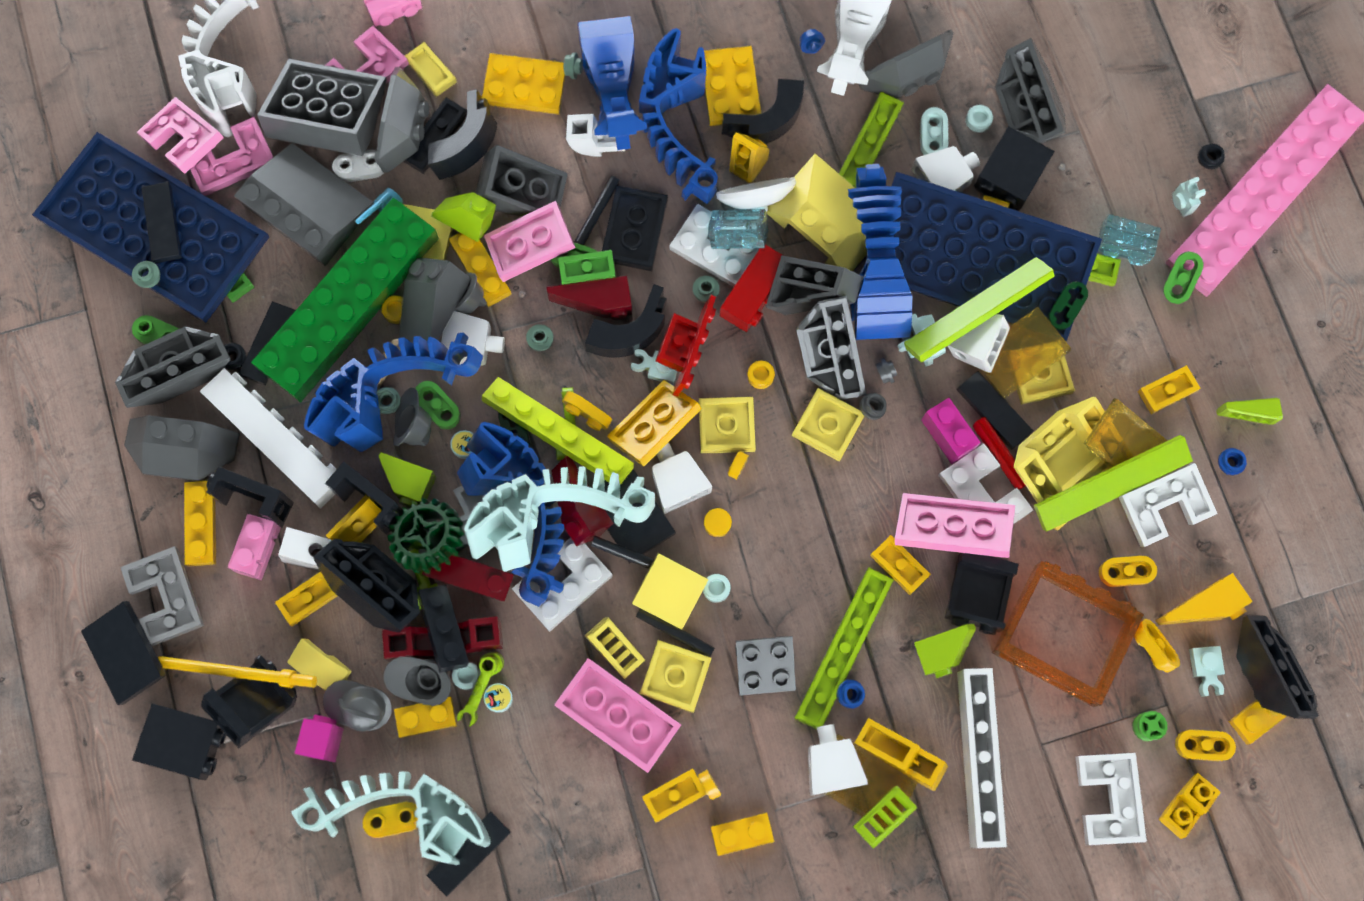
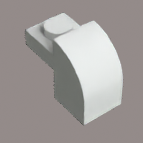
[566,114,625,157]

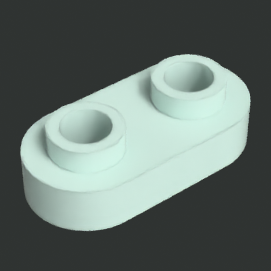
[920,107,948,155]

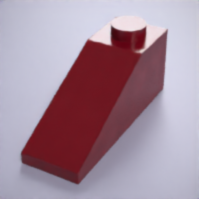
[547,276,632,320]
[551,456,614,547]
[422,555,514,602]

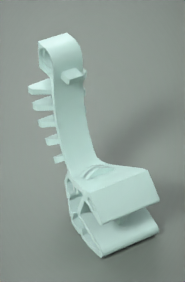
[465,466,655,571]
[291,771,491,865]

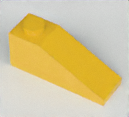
[729,132,770,183]
[1156,573,1253,625]

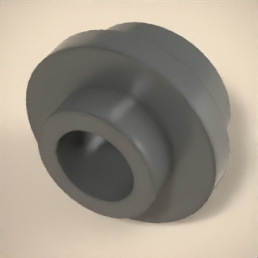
[875,358,898,384]
[860,393,887,420]

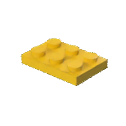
[704,46,761,126]
[482,53,565,114]
[607,380,702,467]

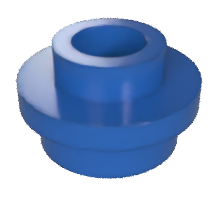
[800,29,825,54]
[1218,448,1247,476]
[837,680,865,709]

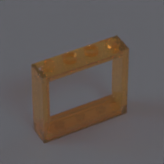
[992,561,1144,707]

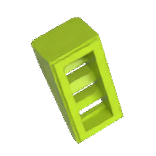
[1216,398,1283,425]
[853,786,917,849]

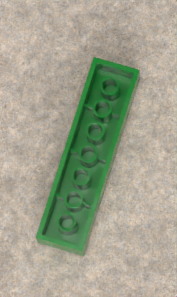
[251,197,439,403]

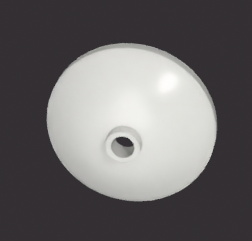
[716,177,796,214]

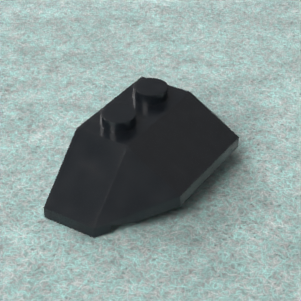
[313,539,420,633]
[1236,615,1319,719]

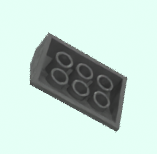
[257,59,387,156]
[234,143,374,266]

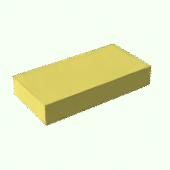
[405,42,457,97]

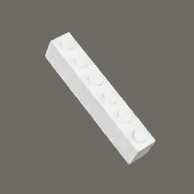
[200,368,337,509]
[957,668,1007,848]

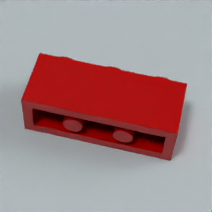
[720,243,784,333]

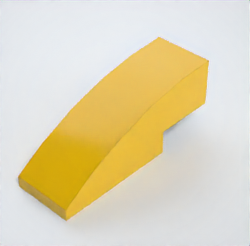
[854,718,948,792]

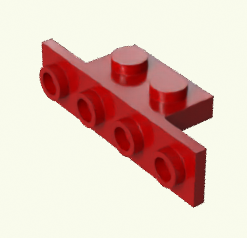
[656,295,717,397]

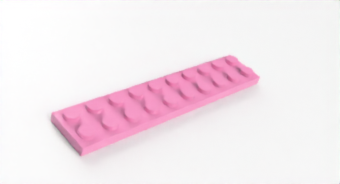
[1166,84,1364,297]

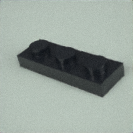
[418,585,469,673]

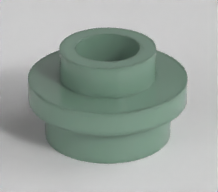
[564,53,583,79]
[132,261,160,288]
[693,276,720,302]
[526,324,554,351]
[377,387,401,414]

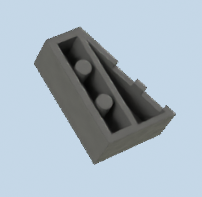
[766,255,863,315]

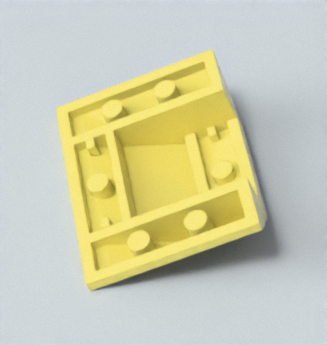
[765,154,867,271]
[1014,397,1133,531]

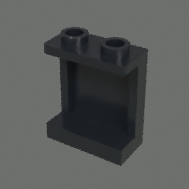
[974,126,1055,211]
[325,461,403,535]
[207,466,294,528]
[945,553,1019,635]
[201,655,297,748]
[132,703,226,780]

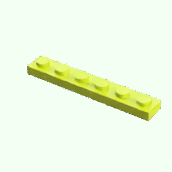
[482,377,634,485]

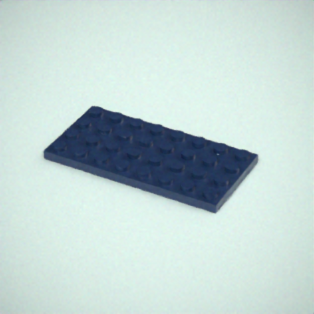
[32,132,269,323]
[866,172,1102,342]

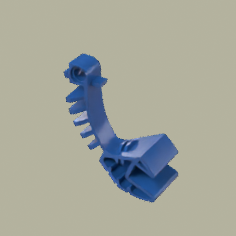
[578,16,647,150]
[639,28,718,204]
[848,164,913,340]
[304,332,483,452]
[457,422,564,607]

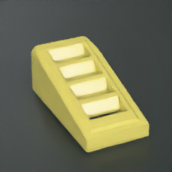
[585,617,645,679]

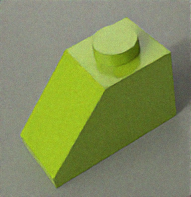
[431,192,496,242]
[379,452,436,508]
[914,624,976,678]

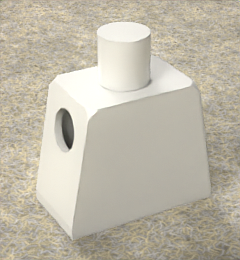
[912,146,980,192]
[441,311,505,366]
[948,314,1010,373]
[652,443,712,514]
[278,527,332,571]
[808,724,868,796]

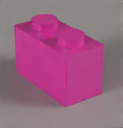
[921,398,981,464]
[294,715,344,762]

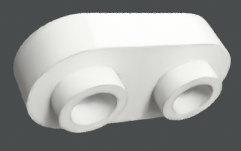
[332,150,384,182]

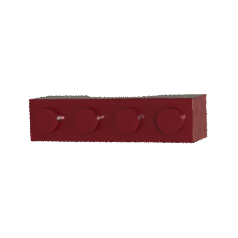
[382,616,503,662]

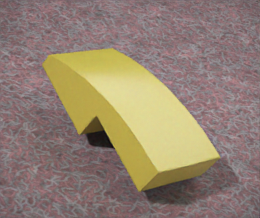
[287,638,352,690]

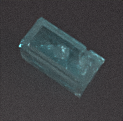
[708,209,768,249]
[1098,214,1161,265]

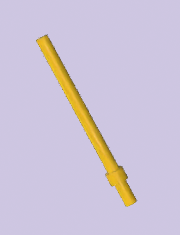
[158,656,317,688]

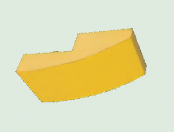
[1158,773,1221,839]

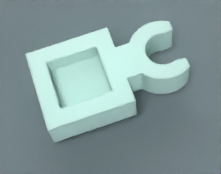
[1172,177,1206,217]
[631,349,678,385]
[1189,646,1225,697]

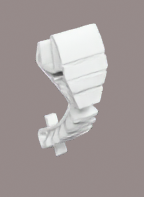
[179,0,259,137]
[817,0,891,96]

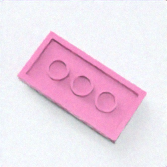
[895,493,1015,558]
[554,658,681,773]

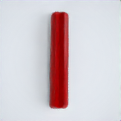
[973,417,1026,490]

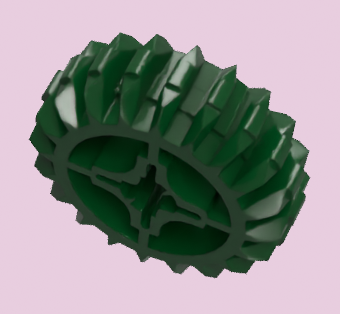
[387,498,465,574]

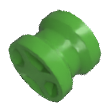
[1132,711,1168,741]

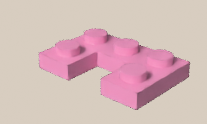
[325,26,409,83]
[137,97,224,174]
[190,117,273,196]

